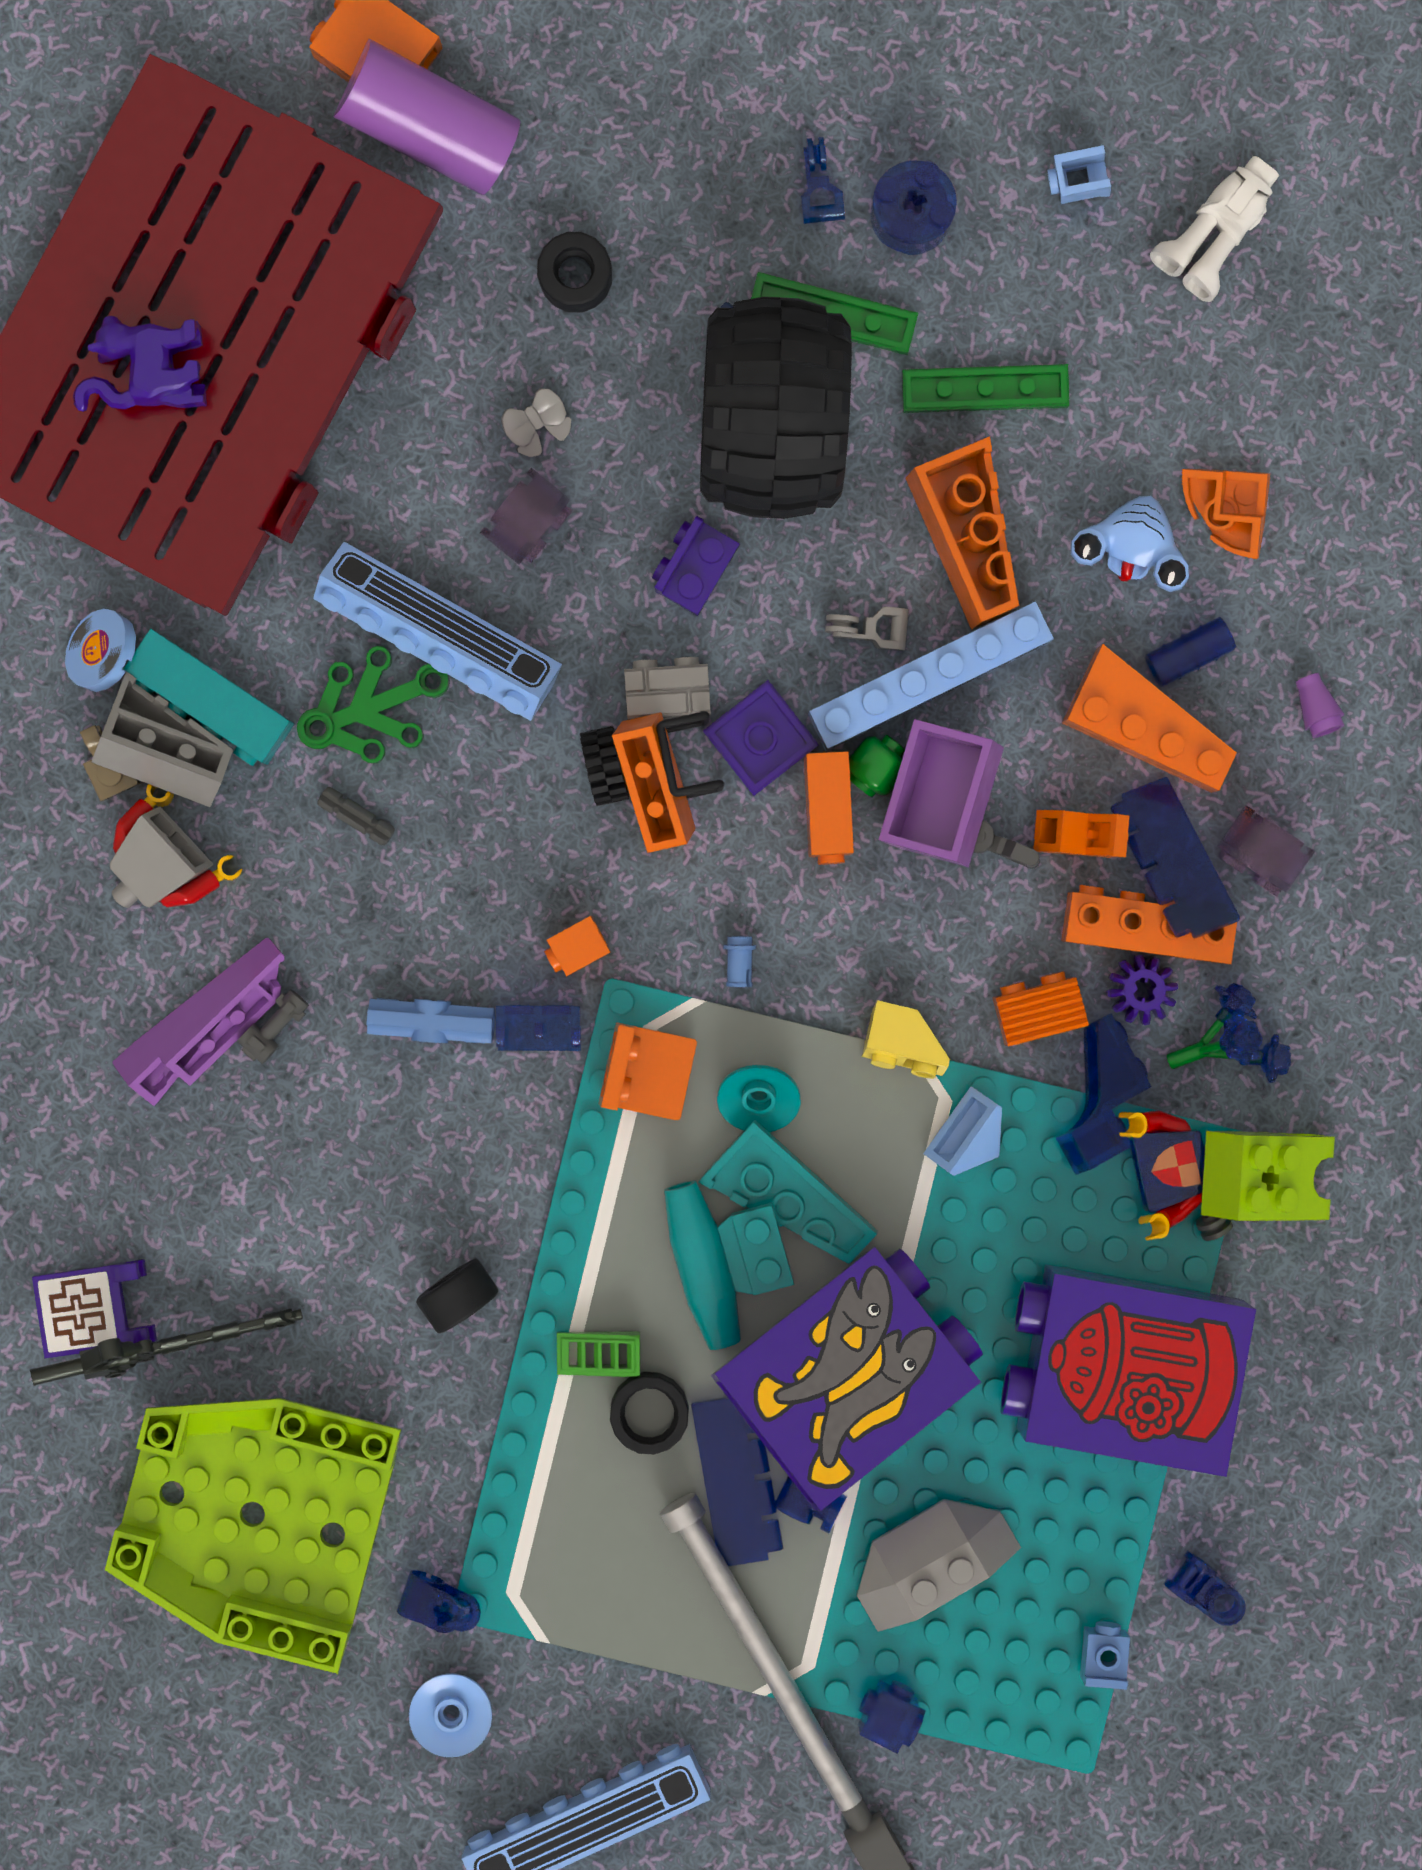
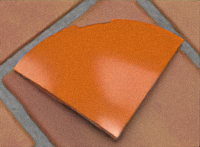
[1182,469,1271,559]

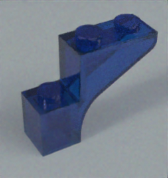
[1056,1013,1152,1175]

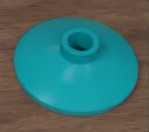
[717,1065,801,1132]

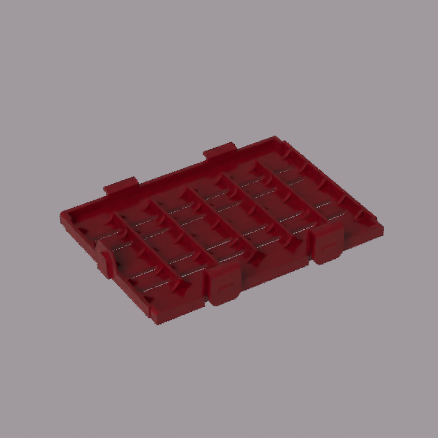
[0,54,443,616]

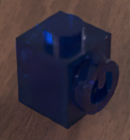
[858,1680,926,1754]

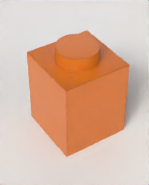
[544,916,611,976]

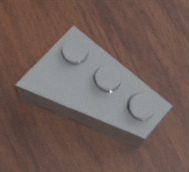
[91,671,233,807]

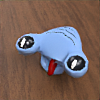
[1071,495,1189,592]

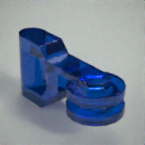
[801,137,845,224]

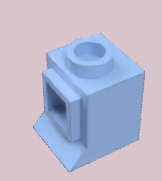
[1047,145,1111,204]

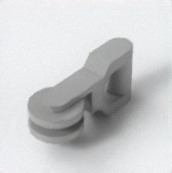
[825,606,909,651]

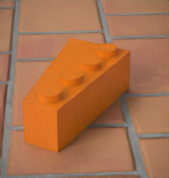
[905,436,1019,630]

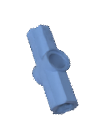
[367,998,495,1044]

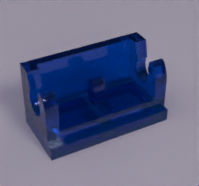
[496,1005,581,1051]

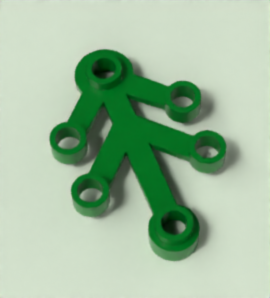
[297,646,450,764]

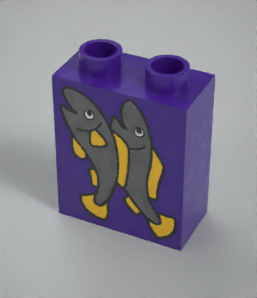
[711,1247,983,1511]

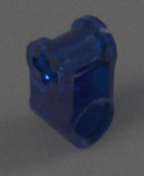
[1163,1550,1246,1626]
[397,1570,481,1633]

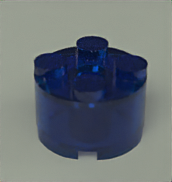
[870,160,957,255]

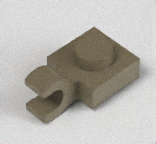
[80,725,140,801]

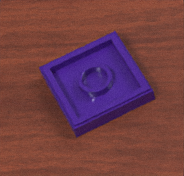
[703,680,819,796]

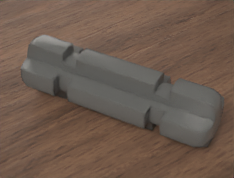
[317,787,395,845]

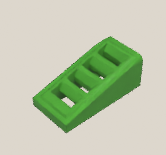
[557,1331,640,1377]

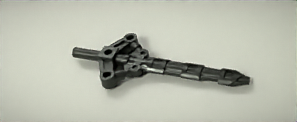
[30,1309,303,1386]

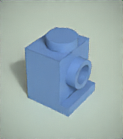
[1080,1622,1130,1690]

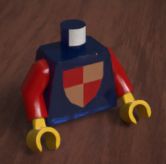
[1119,1110,1205,1241]

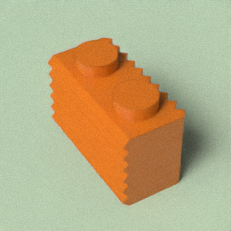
[992,971,1089,1047]

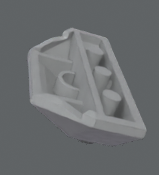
[857,1499,1021,1632]

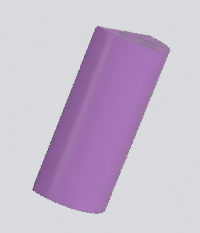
[333,39,520,195]

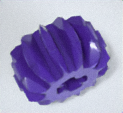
[1106,955,1178,1025]

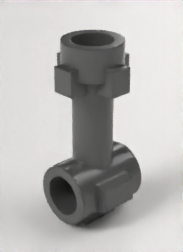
[238,989,309,1064]

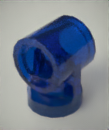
[774,1476,848,1534]

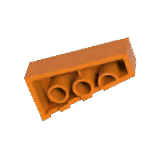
[1062,644,1237,793]

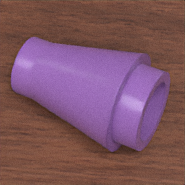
[1296,673,1344,738]

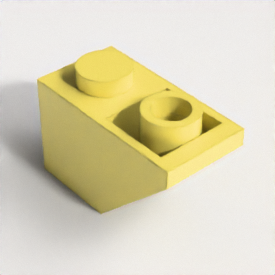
[862,1000,950,1079]

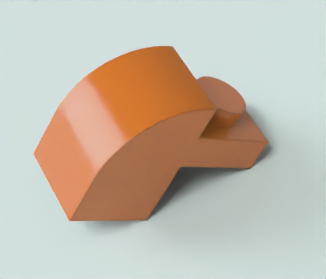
[1033,810,1130,858]

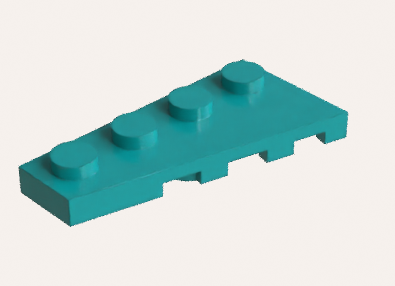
[698,1120,878,1264]

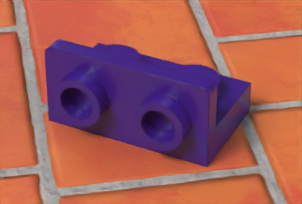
[652,516,740,616]

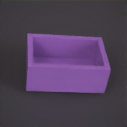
[878,719,1004,868]

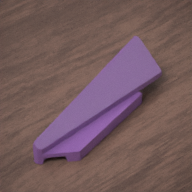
[112,938,285,1106]

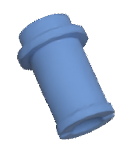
[723,936,756,987]

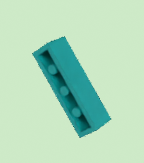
[123,628,295,766]

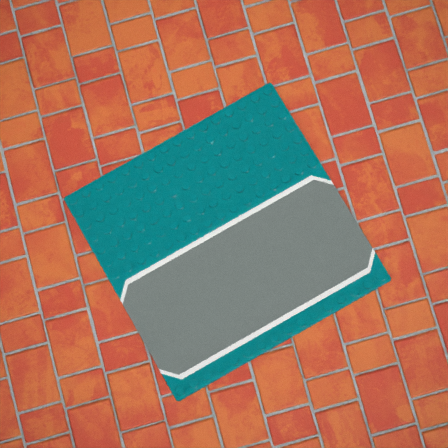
[452,978,1240,1774]

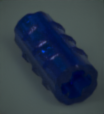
[1145,617,1236,687]

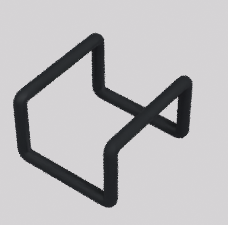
[657,712,724,799]

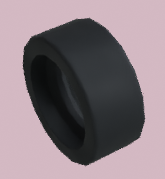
[610,1372,689,1455]

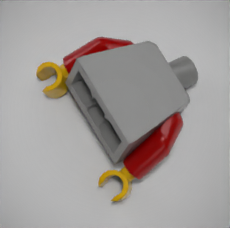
[110,784,242,908]

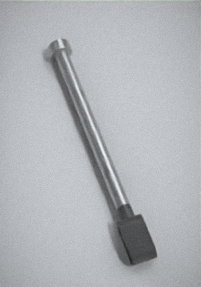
[660,1493,915,1870]

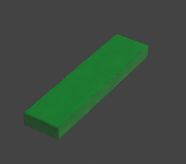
[751,272,918,355]
[902,364,1069,413]

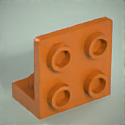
[598,1022,697,1120]

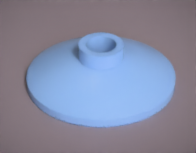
[409,1673,492,1757]

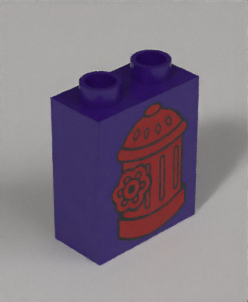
[1000,1264,1256,1477]

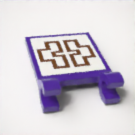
[32,1259,157,1359]

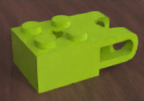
[1201,1131,1335,1221]

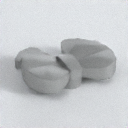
[501,388,571,457]

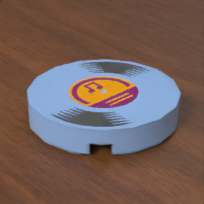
[65,609,136,692]

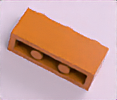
[612,712,696,853]

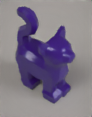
[73,316,207,412]

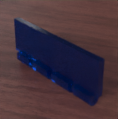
[1110,777,1240,939]
[691,1397,784,1566]

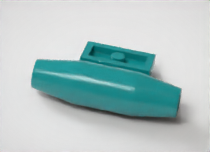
[664,1181,794,1350]

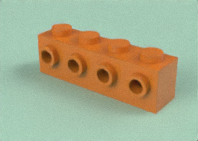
[1061,885,1238,964]

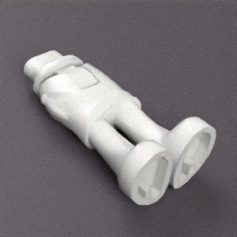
[1150,156,1279,302]

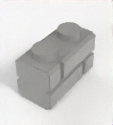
[624,657,711,720]

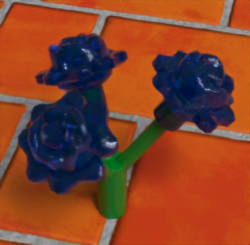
[1167,983,1291,1083]

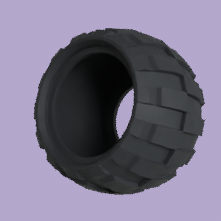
[700,297,852,519]

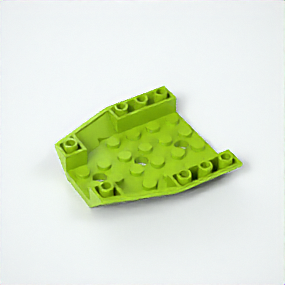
[105,1398,401,1674]

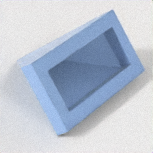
[923,1086,1002,1176]

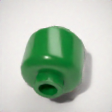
[849,735,905,798]

